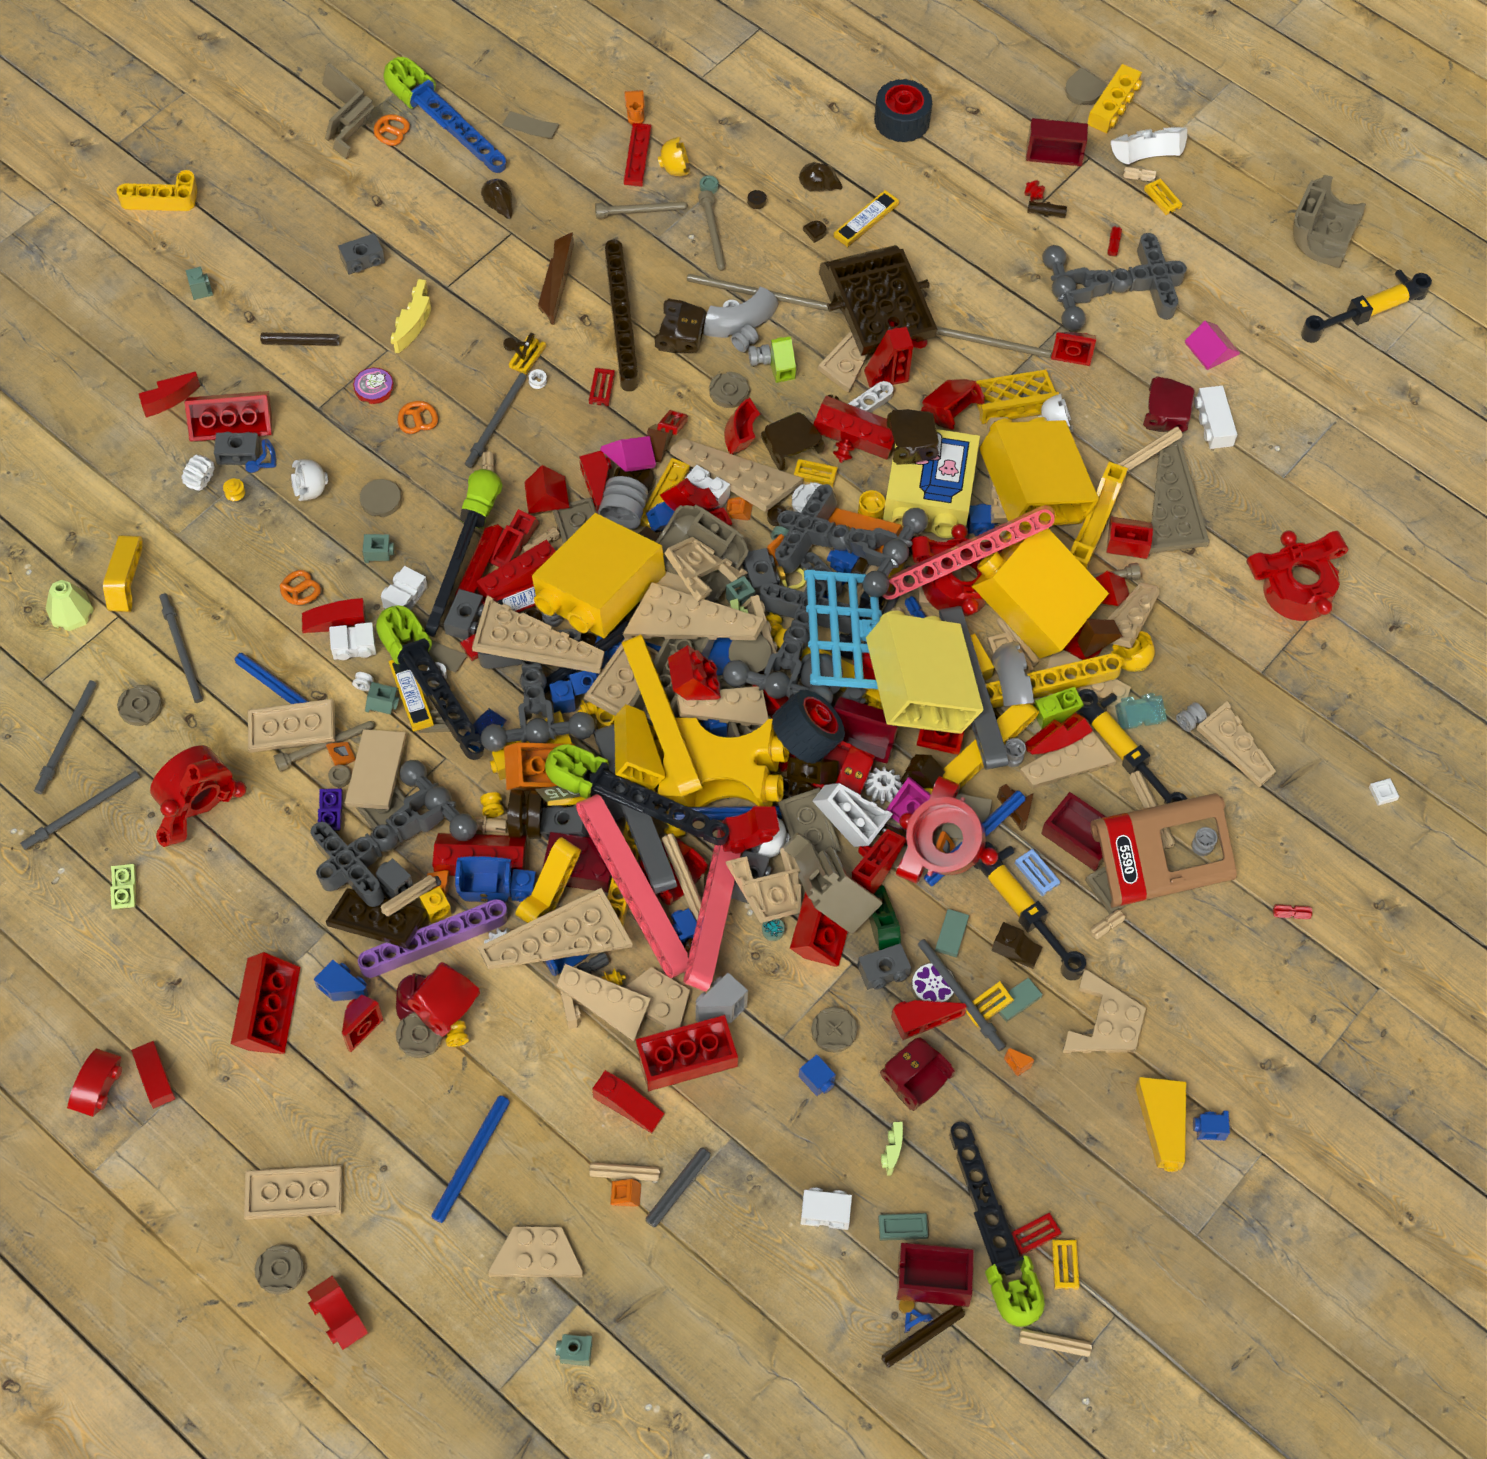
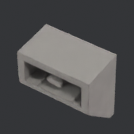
[696,973,748,1023]

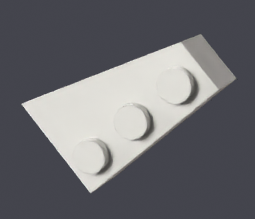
[813,783,893,847]

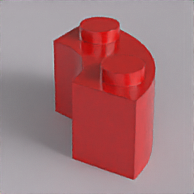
[724,398,760,455]
[660,478,720,511]
[720,806,780,854]
[67,1048,122,1117]
[307,1276,368,1350]

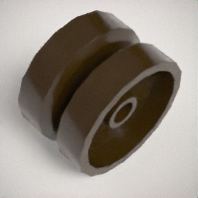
[507,789,544,839]

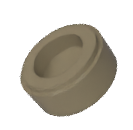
[328,765,351,788]

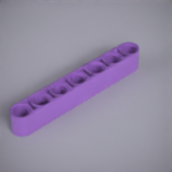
[358,899,508,978]

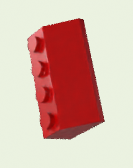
[184,391,272,442]
[813,396,894,460]
[476,540,556,613]
[432,833,527,876]
[789,892,848,967]
[231,952,301,1054]
[635,1015,738,1091]

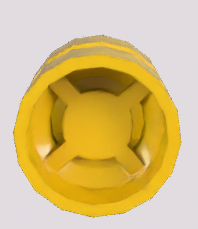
[858,490,886,520]

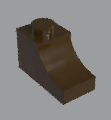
[900,754,945,789]
[787,756,838,784]
[992,922,1043,969]

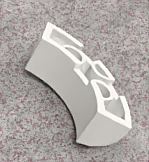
[1111,127,1187,164]

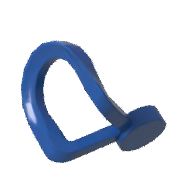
[245,439,276,473]

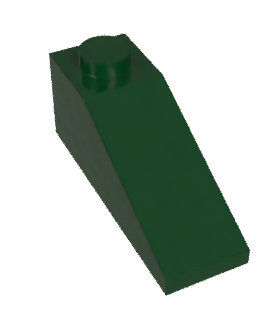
[869,885,901,950]

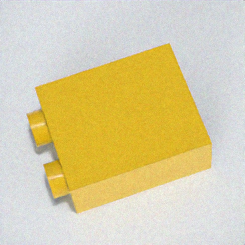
[979,417,1099,527]
[532,513,666,638]
[972,523,1109,659]

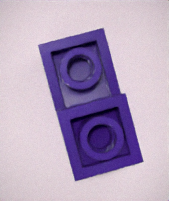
[318,788,343,831]

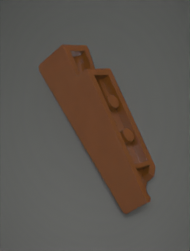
[538,232,574,325]

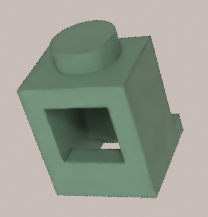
[185,267,213,300]
[362,534,395,563]
[726,576,755,606]
[365,682,399,715]
[556,1334,593,1366]

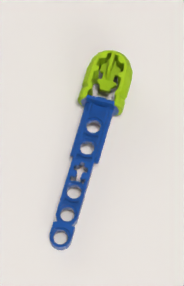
[383,57,506,173]

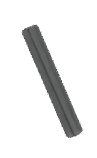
[645,1148,710,1228]

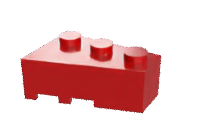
[864,327,913,388]

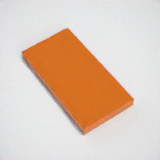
[828,508,903,553]

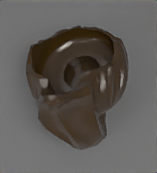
[799,162,843,192]
[481,179,513,219]

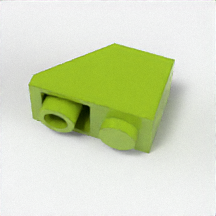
[770,336,796,383]
[1034,687,1084,729]

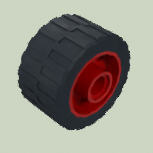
[874,79,932,142]
[772,690,845,763]

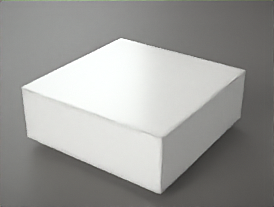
[1369,778,1399,806]

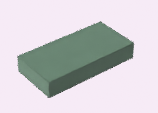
[935,909,969,958]
[992,978,1043,1023]
[878,1213,928,1241]

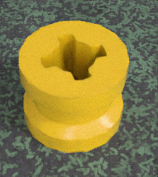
[480,792,504,818]
[445,1021,469,1047]

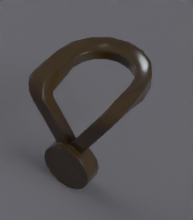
[503,333,535,360]

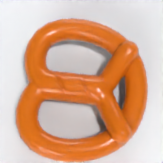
[374,114,410,146]
[397,401,438,434]
[280,570,321,605]

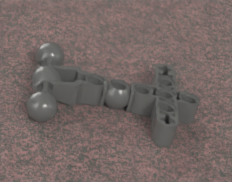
[1042,233,1187,331]
[775,484,928,597]
[723,579,860,704]
[477,629,596,752]
[311,760,477,907]

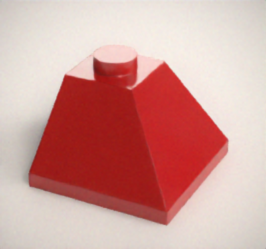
[1051,332,1096,366]
[916,729,965,755]
[342,994,384,1052]

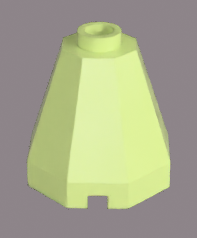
[45,580,94,631]

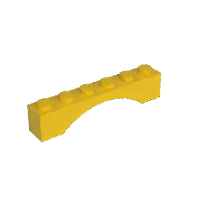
[1070,461,1128,569]

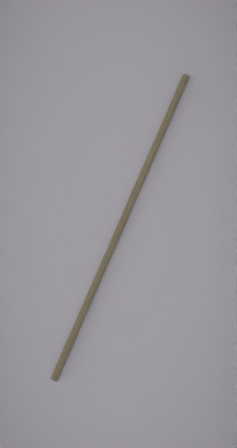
[687,274,1051,358]

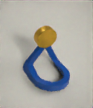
[899,1300,933,1334]

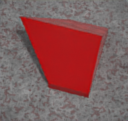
[1095,571,1129,606]

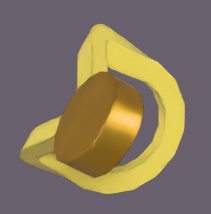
[777,566,806,590]

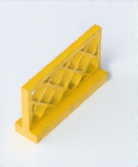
[974,369,1059,424]

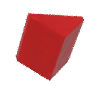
[524,465,569,514]

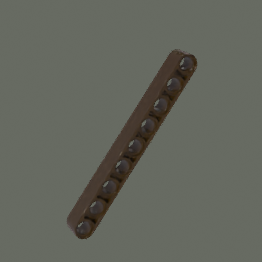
[605,239,638,392]

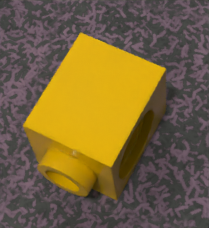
[419,887,452,924]

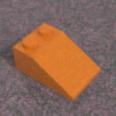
[504,742,575,791]

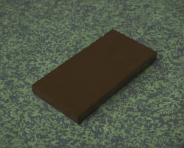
[326,888,427,948]

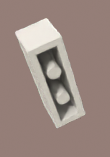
[1194,386,1237,449]

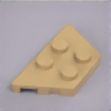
[489,1227,583,1278]

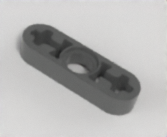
[800,553,843,596]

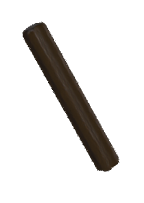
[260,332,340,346]
[881,1306,965,1368]

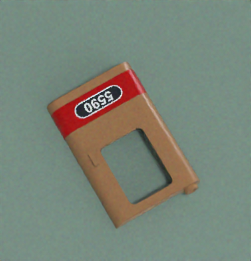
[1091,793,1237,908]

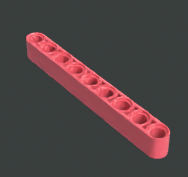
[883,505,1055,600]
[576,794,688,978]
[683,819,741,992]

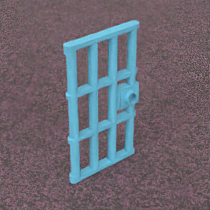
[804,570,882,689]

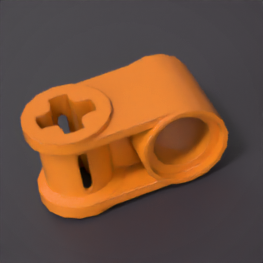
[625,90,645,125]

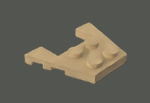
[665,537,747,602]
[726,848,801,923]
[624,967,690,1032]
[1063,969,1146,1053]

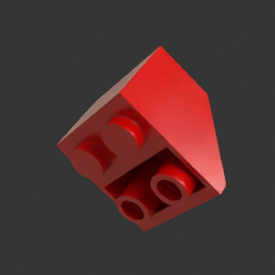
[1106,516,1153,559]
[668,645,721,700]

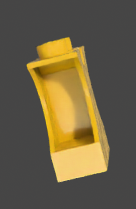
[657,718,789,816]

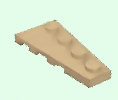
[1196,701,1276,788]

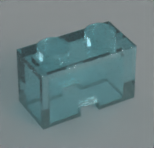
[1115,693,1167,730]

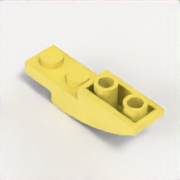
[391,279,431,353]

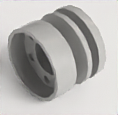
[598,476,648,530]

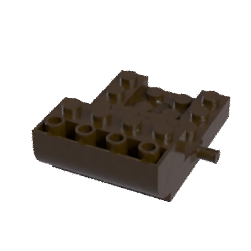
[819,245,937,356]

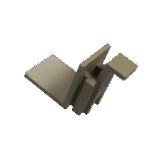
[322,63,374,159]
[783,833,882,934]

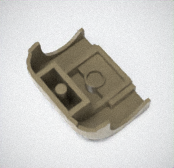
[1293,175,1366,268]
[656,505,749,603]

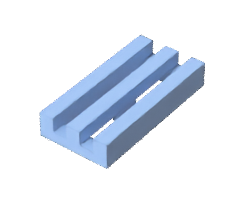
[1015,849,1060,896]

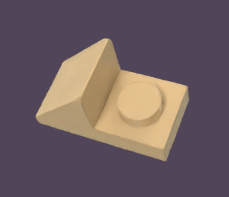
[558,979,581,1029]

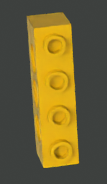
[1087,64,1143,133]

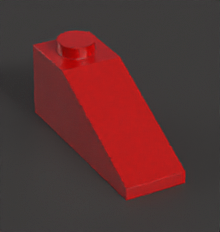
[579,451,612,514]
[851,829,906,894]
[891,1000,967,1041]
[592,1070,665,1134]

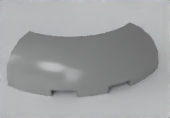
[703,286,778,338]
[992,642,1034,706]

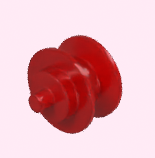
[1024,180,1045,201]
[833,438,855,463]

